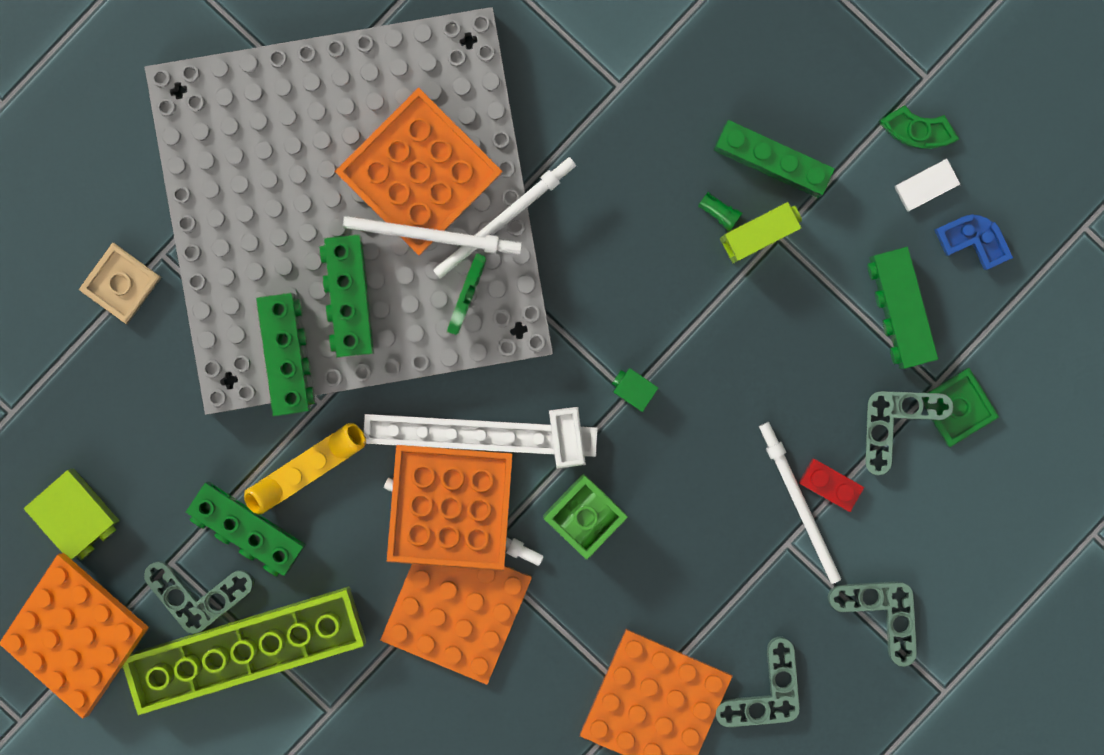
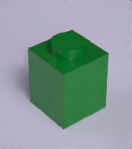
[611,368,658,412]

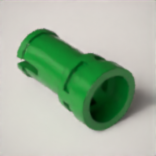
[698,191,743,232]

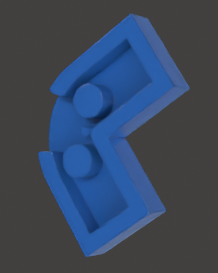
[935,214,1013,270]

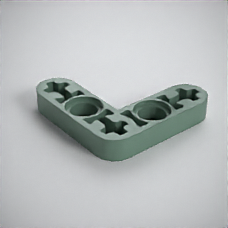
[865,391,954,475]
[144,561,254,634]
[828,581,917,667]
[715,637,800,727]

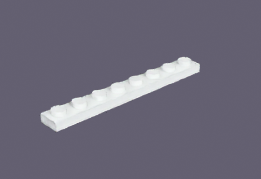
[364,414,597,457]

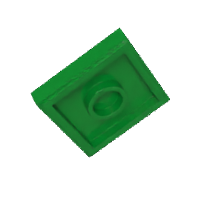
[922,368,999,447]

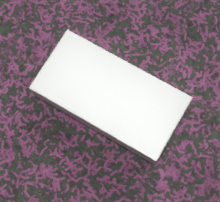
[894,159,960,212]
[549,407,586,469]

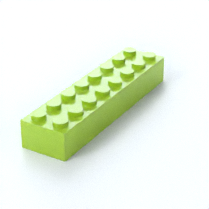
[123,586,367,715]

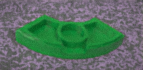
[879,105,959,149]
[447,253,487,335]

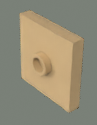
[78,243,162,324]

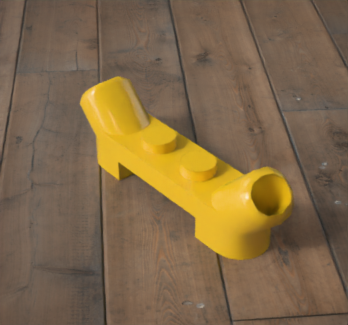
[244,423,366,515]

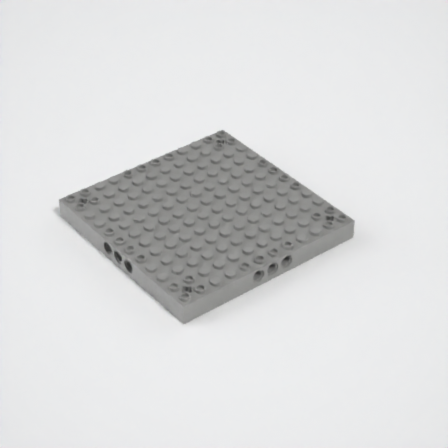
[145,7,553,415]

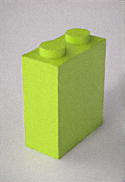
[719,202,802,264]
[23,469,120,561]

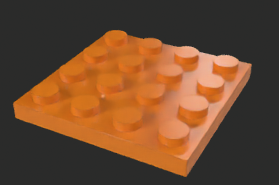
[335,87,503,256]
[387,445,512,571]
[0,553,149,719]
[380,564,532,685]
[580,629,732,755]

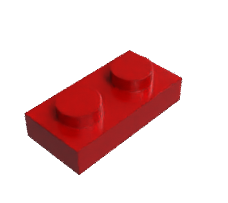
[799,458,864,512]

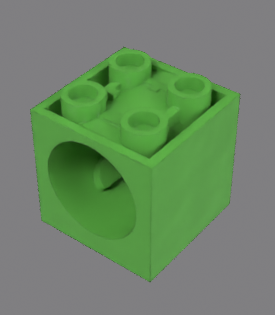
[543,473,628,560]

